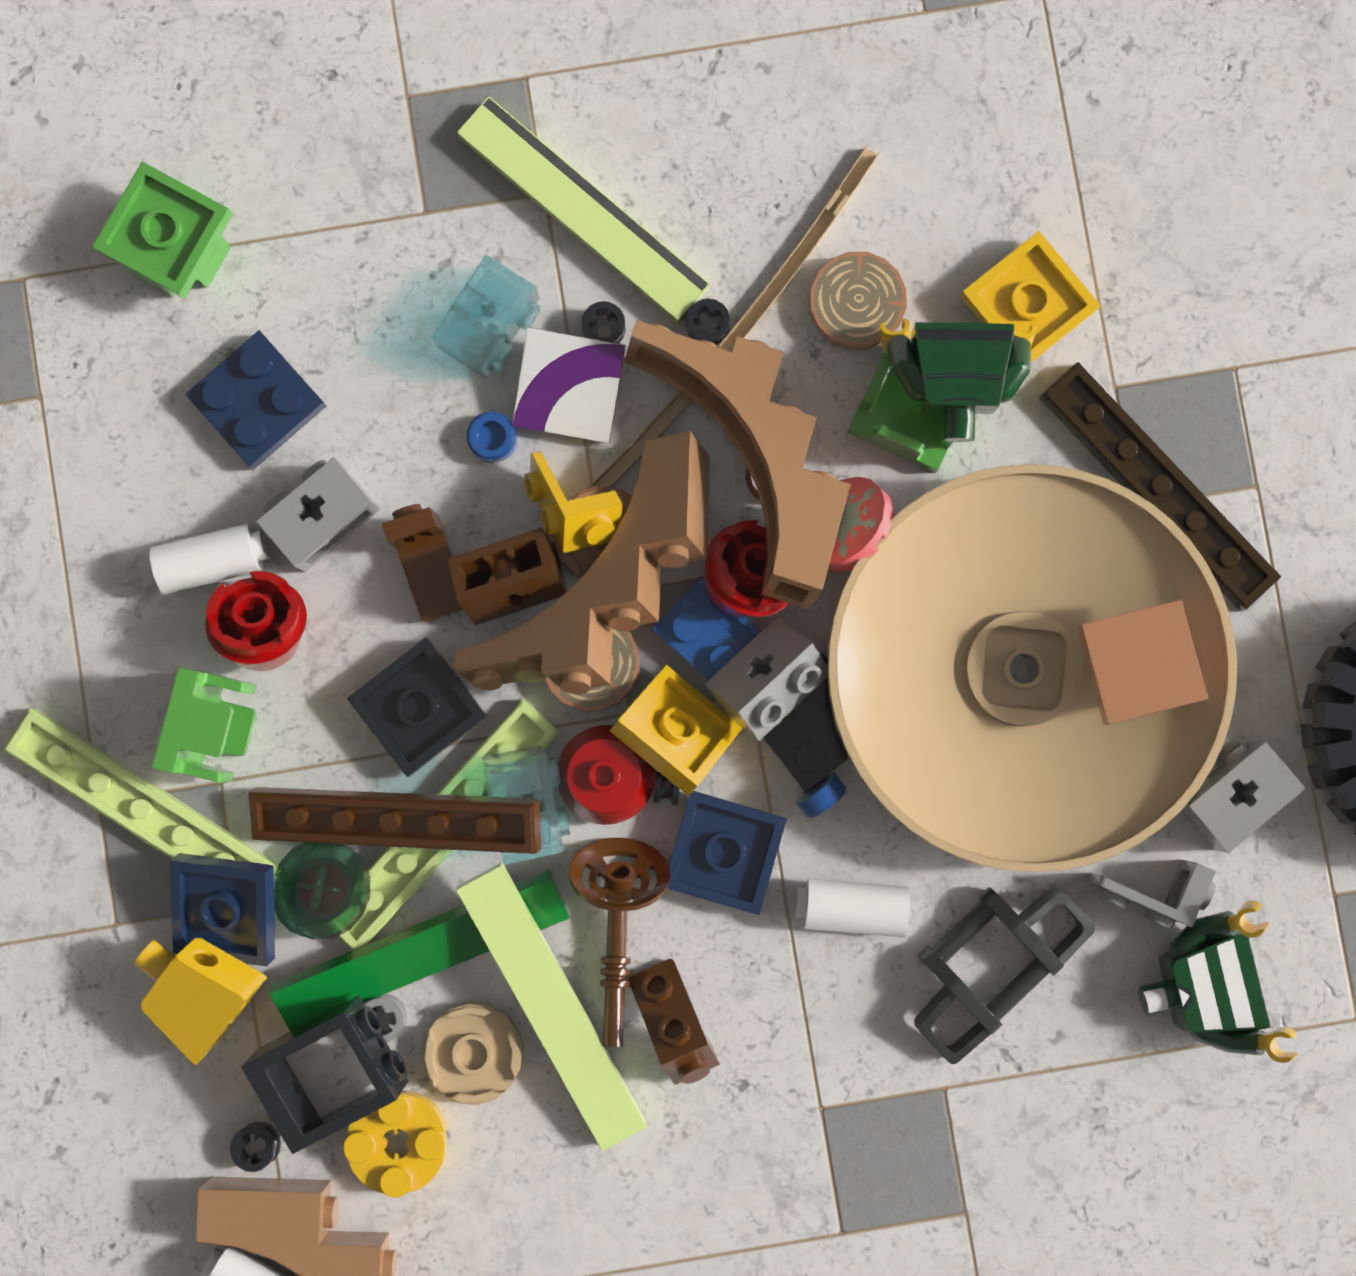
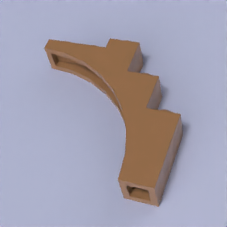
[624,320,851,610]
[453,431,710,694]
[196,1177,397,1276]

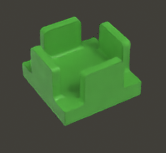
[92,161,233,299]
[847,351,953,473]
[152,667,257,783]

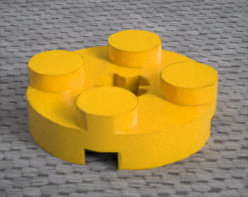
[343,1090,447,1198]

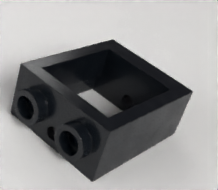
[241,995,409,1154]

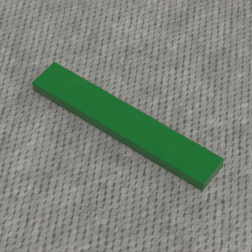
[269,870,570,1031]

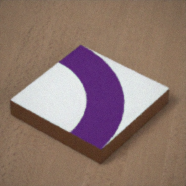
[512,327,626,443]

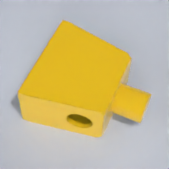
[134,938,267,1065]

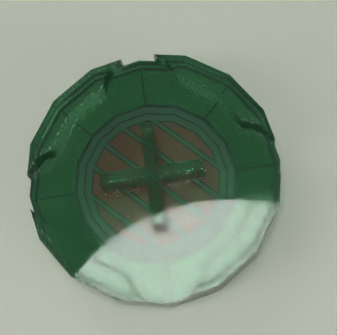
[274,842,371,940]

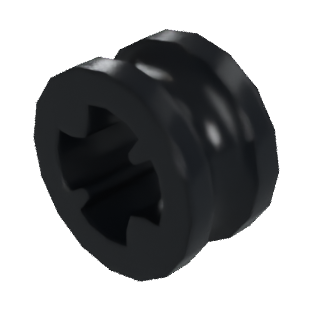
[686,298,730,345]
[581,301,626,343]
[653,771,680,806]
[230,1121,281,1172]

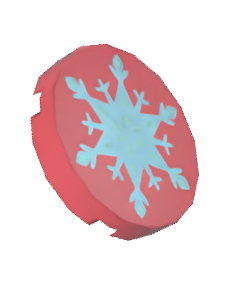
[828,476,894,573]

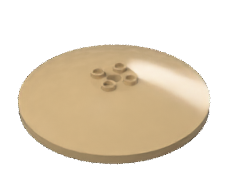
[827,464,1237,872]

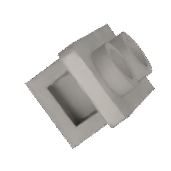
[1088,860,1216,930]

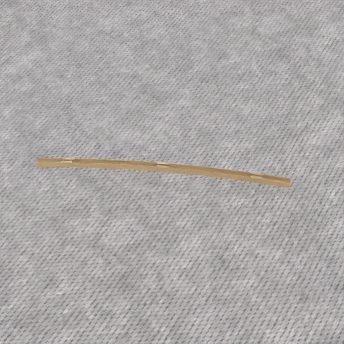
[544,145,879,544]

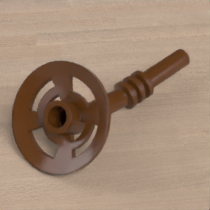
[569,838,670,1047]

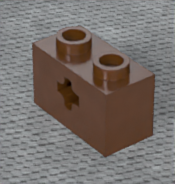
[447,527,568,625]

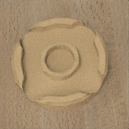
[422,1001,524,1105]

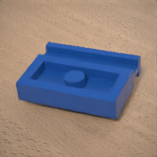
[652,576,761,681]

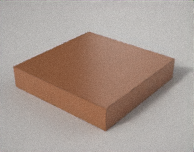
[1077,599,1208,725]

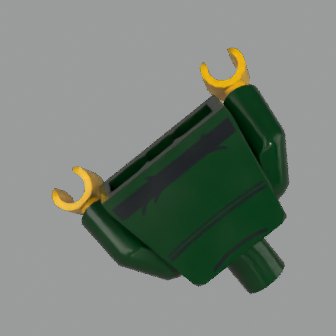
[880,319,1037,442]

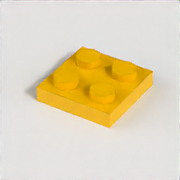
[960,231,1101,363]
[610,665,743,796]

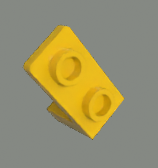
[524,451,622,553]

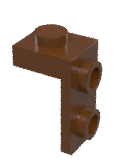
[382,504,463,622]
[628,959,720,1085]

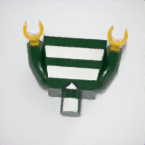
[1138,900,1298,1063]

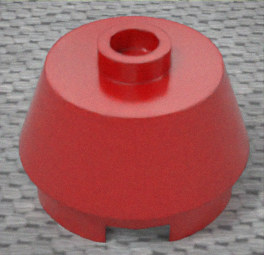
[705,520,789,618]
[205,571,307,671]
[556,725,656,825]

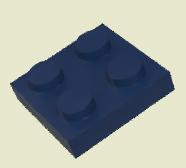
[185,330,327,470]
[668,791,787,915]
[170,853,275,967]

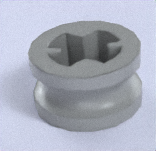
[365,994,407,1042]

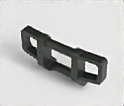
[914,887,1095,1064]

